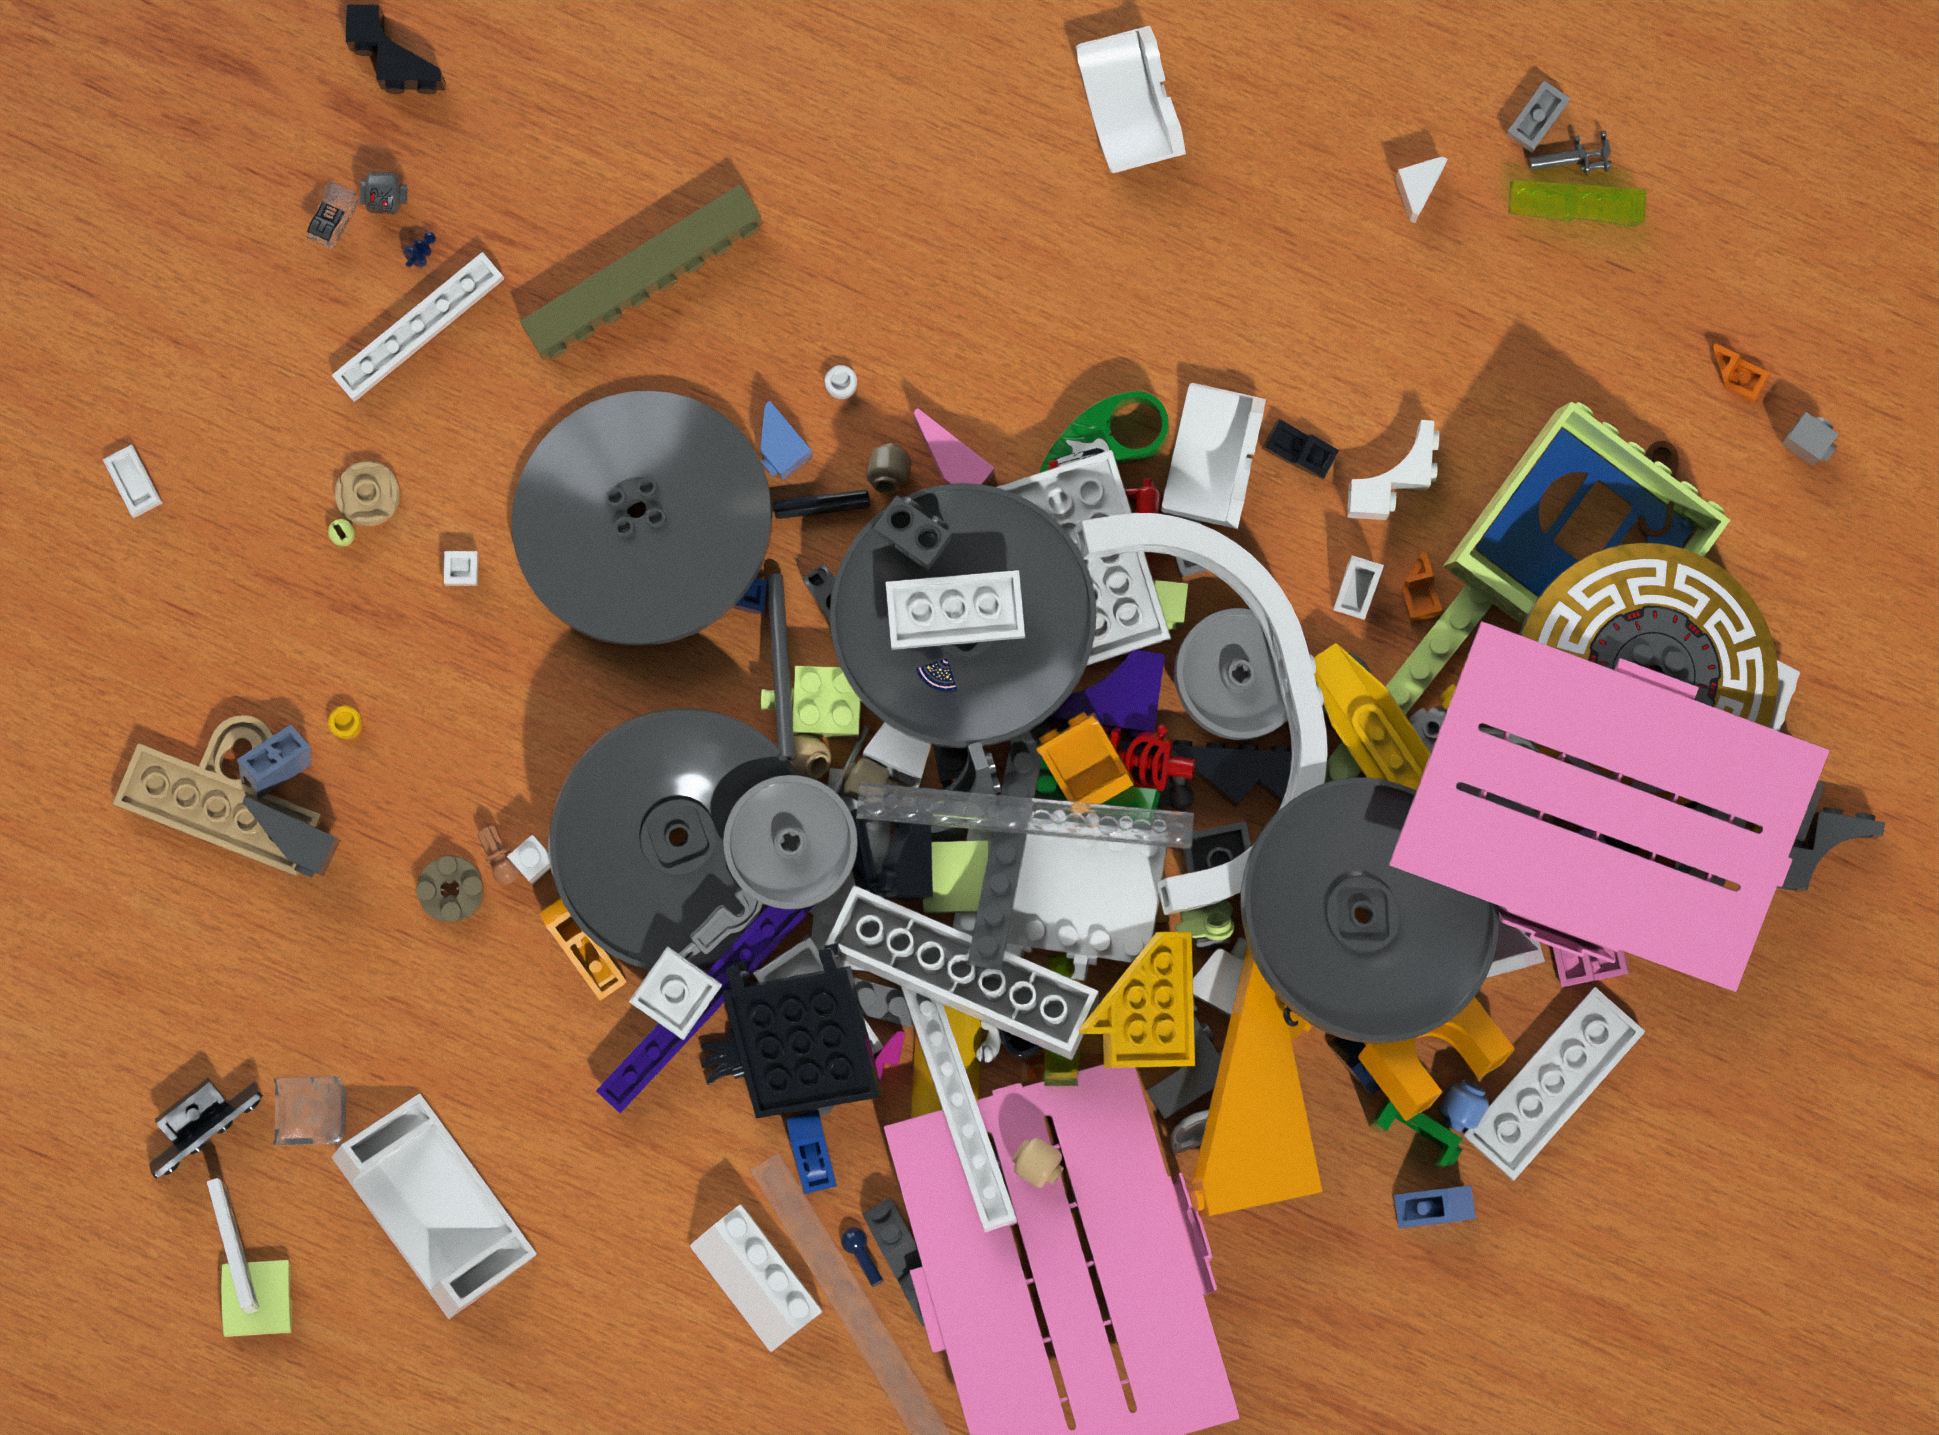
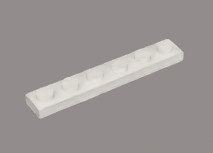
[332,252,504,402]

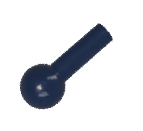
[841,1227,884,1287]

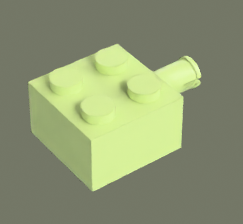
[761,666,861,739]

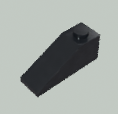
[878,797,933,901]

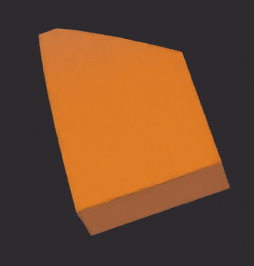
[1713,343,1770,404]
[1402,552,1443,623]

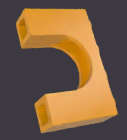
[1358,996,1515,1121]

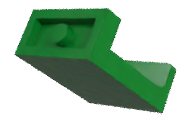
[1369,1097,1463,1168]

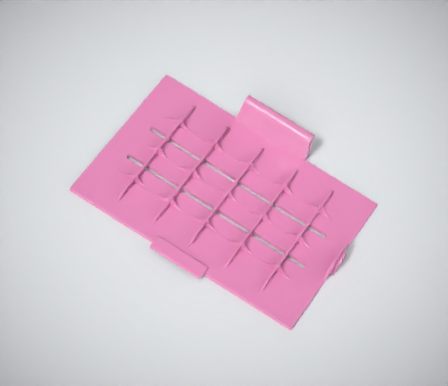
[1389,621,1830,992]
[884,1064,1240,1435]

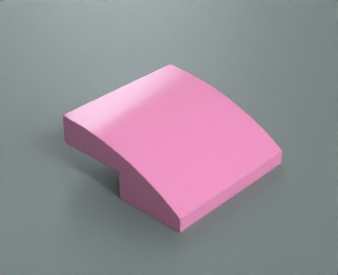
[1553,947,1630,987]

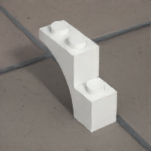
[1347,420,1439,520]

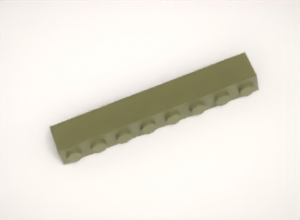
[520,184,763,360]

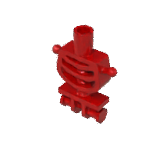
[1103,724,1195,791]

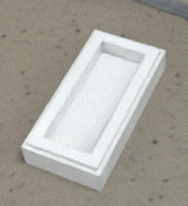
[103,445,163,518]

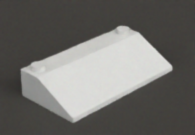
[331,1094,537,1319]

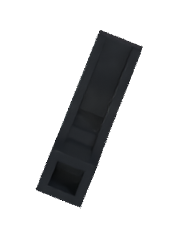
[345,4,446,94]

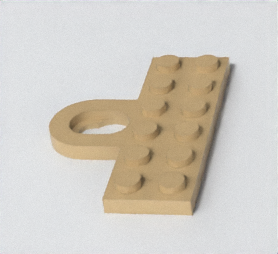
[113,715,323,877]

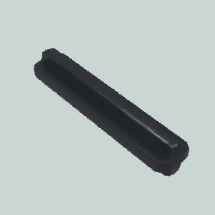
[773,490,870,519]

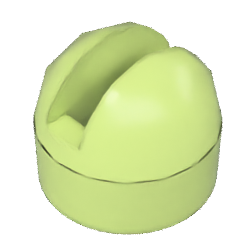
[328,519,355,547]

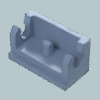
[237,725,311,800]

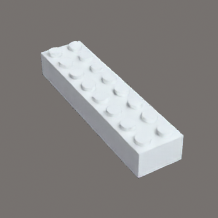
[825,885,1099,1060]

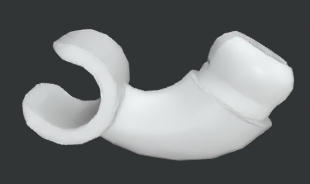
[976,1021,1001,1063]

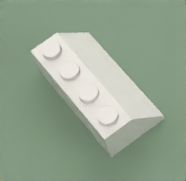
[689,1204,824,1352]

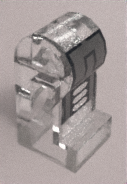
[307,180,360,249]

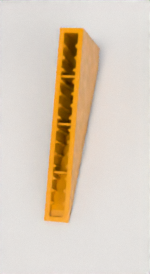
[1191,944,1323,1217]

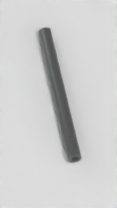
[767,574,795,761]

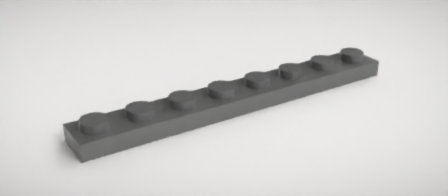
[968,721,1049,970]

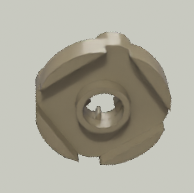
[416,856,484,922]

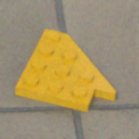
[1079,932,1195,1068]

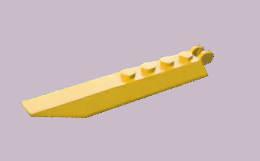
[1314,643,1431,790]

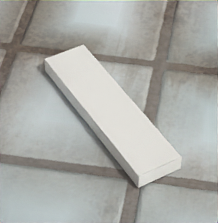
[207,1178,259,1314]

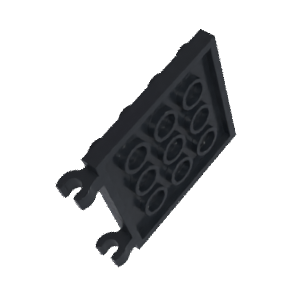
[723,943,883,1119]

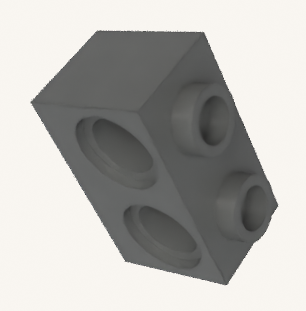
[873,495,952,571]

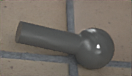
[1170,754,1194,811]

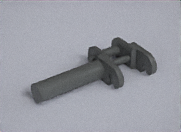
[1529,131,1612,176]

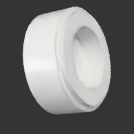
[825,365,857,399]

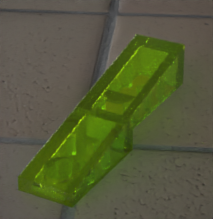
[1508,180,1646,227]

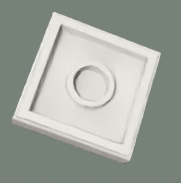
[629,946,722,1040]

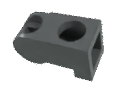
[802,564,835,623]

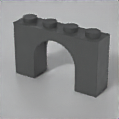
[1096,999,1223,1119]

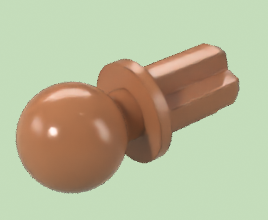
[478,826,519,885]

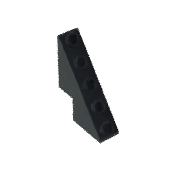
[1172,740,1330,808]

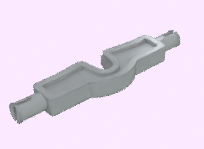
[679,887,763,961]

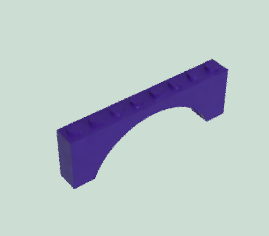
[1045,650,1165,739]

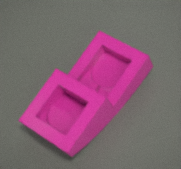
[875,1031,905,1083]

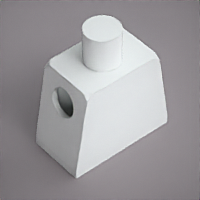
[862,723,931,790]
[1193,938,1247,1017]

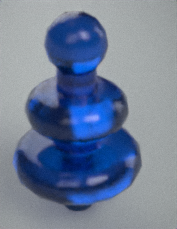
[403,232,436,268]

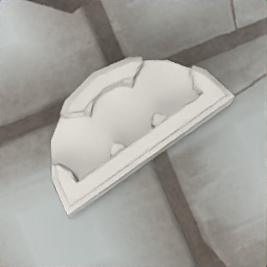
[1170,1110,1209,1155]

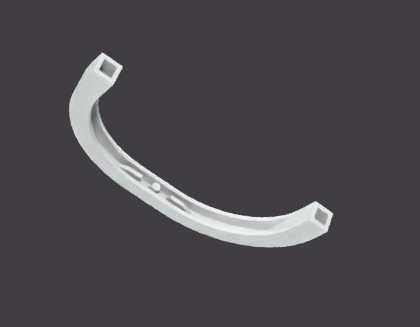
[1074,513,1327,915]

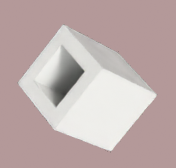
[507,835,551,885]

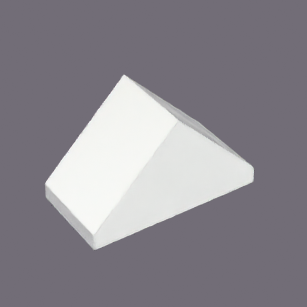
[1395,157,1448,223]
[1333,555,1384,620]

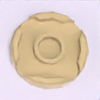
[334,461,401,527]

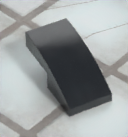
[1262,419,1339,479]

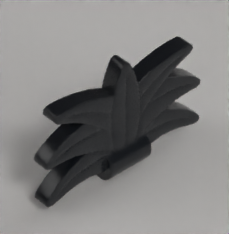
[700,1029,745,1085]

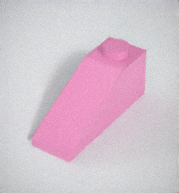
[914,408,994,485]

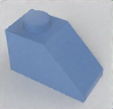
[760,401,813,481]
[1394,1185,1476,1228]

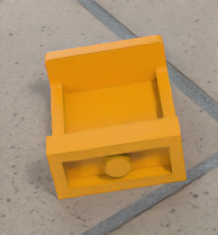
[1036,712,1134,818]

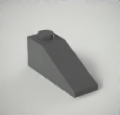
[243,796,341,878]

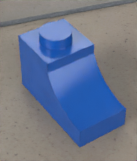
[786,1111,837,1194]

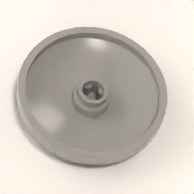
[1174,608,1288,740]
[723,775,858,910]

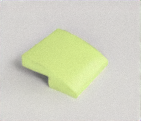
[923,841,990,913]
[221,1260,293,1337]

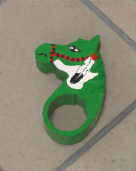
[1039,391,1169,473]

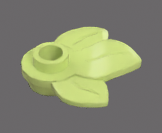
[1175,899,1234,940]

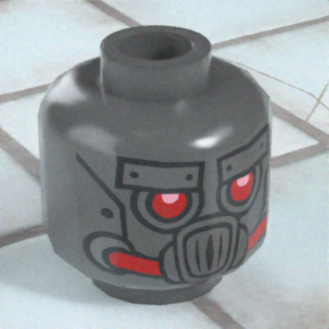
[360,171,408,214]

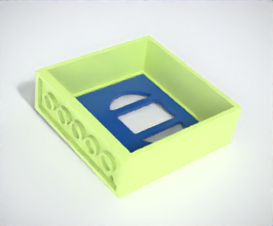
[1443,402,1730,626]

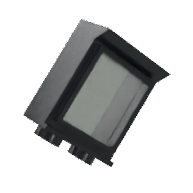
[850,799,915,895]

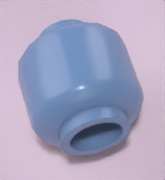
[1439,1080,1489,1132]

